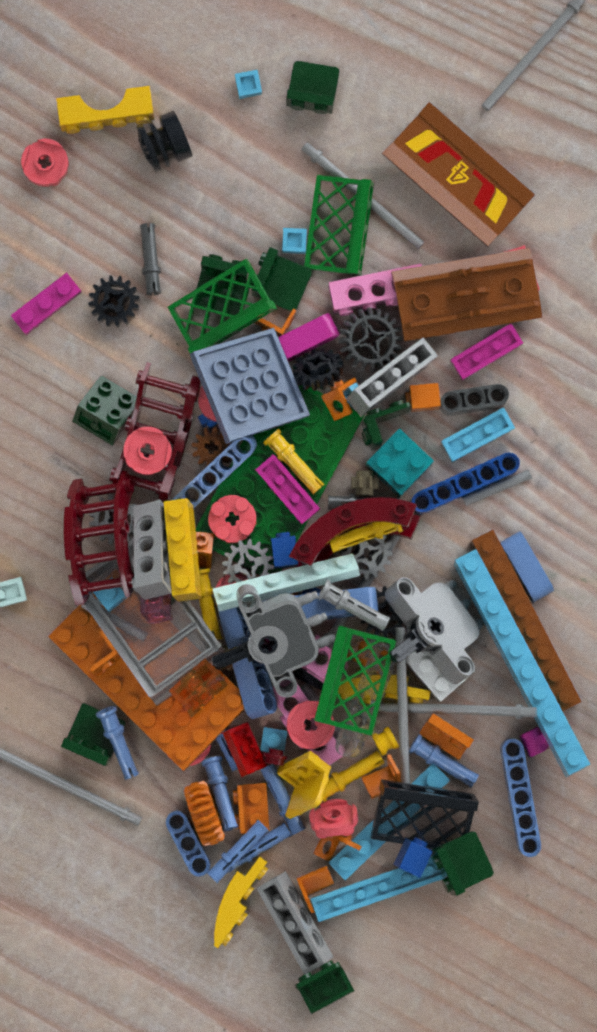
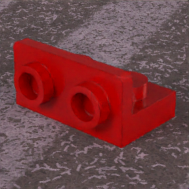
[223,722,267,777]

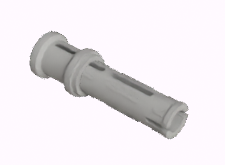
[317,579,390,631]

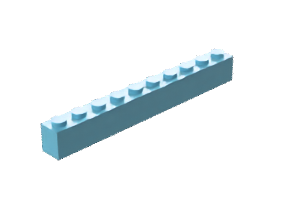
[454,549,590,778]

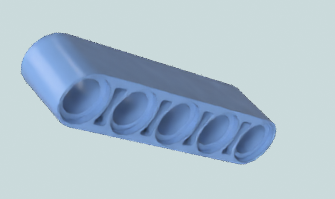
[172,436,257,508]
[262,587,379,620]
[218,607,277,719]
[500,739,541,857]

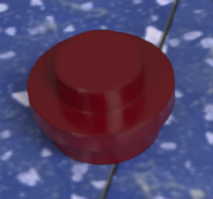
[263,748,288,766]

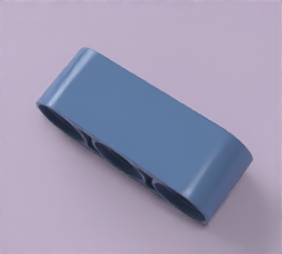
[500,531,554,603]
[166,810,211,877]

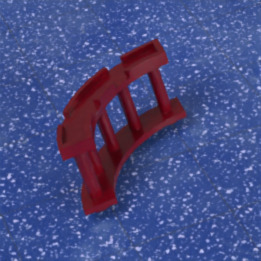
[109,362,201,504]
[63,470,134,606]
[289,497,421,567]

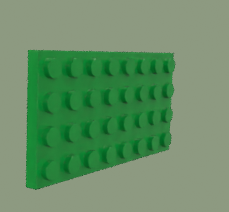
[195,385,364,576]

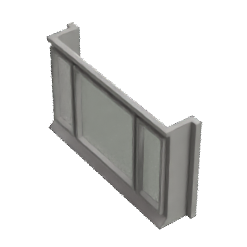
[84,540,225,706]

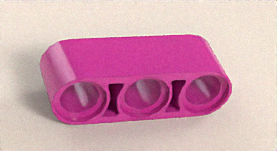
[278,313,340,362]

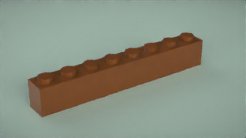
[470,530,582,711]

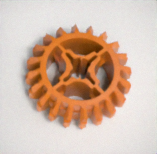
[184,780,225,847]

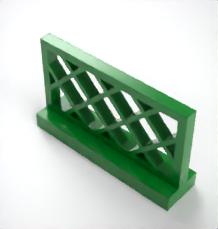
[304,175,374,276]
[167,259,277,354]
[314,625,397,736]

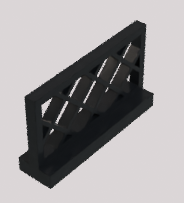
[370,779,479,849]

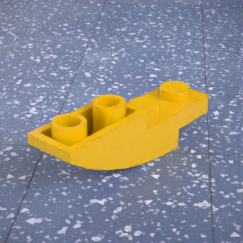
[337,675,431,704]
[214,856,268,948]

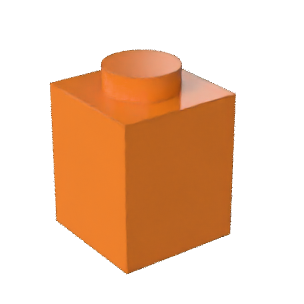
[405,383,441,412]

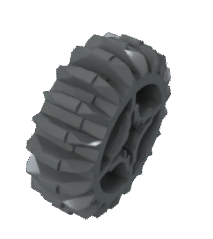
[338,307,403,372]

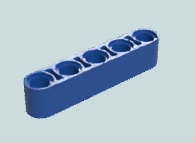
[411,452,520,515]

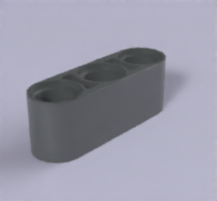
[440,384,509,416]

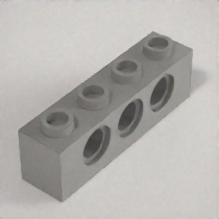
[346,338,438,417]
[131,500,171,600]
[256,871,333,974]

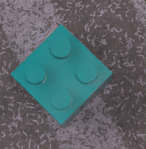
[365,428,434,498]

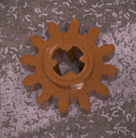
[191,427,232,466]

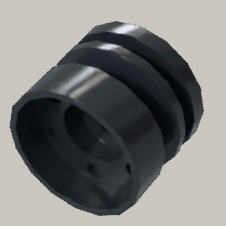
[136,111,193,172]

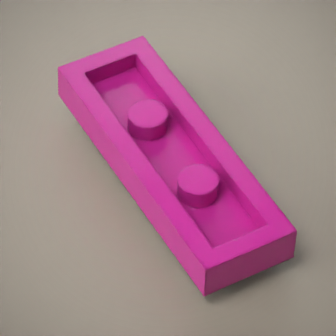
[11,272,82,335]
[450,323,523,381]
[255,454,320,525]

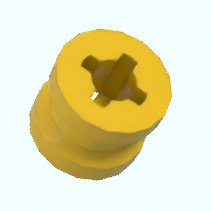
[372,726,399,756]

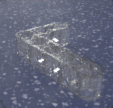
[328,626,396,758]

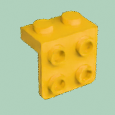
[277,751,331,819]

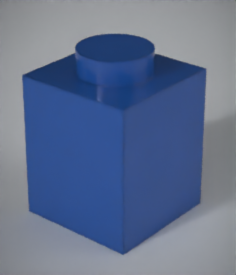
[271,532,298,569]
[393,837,433,878]

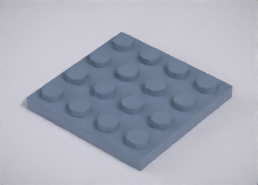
[190,328,310,444]

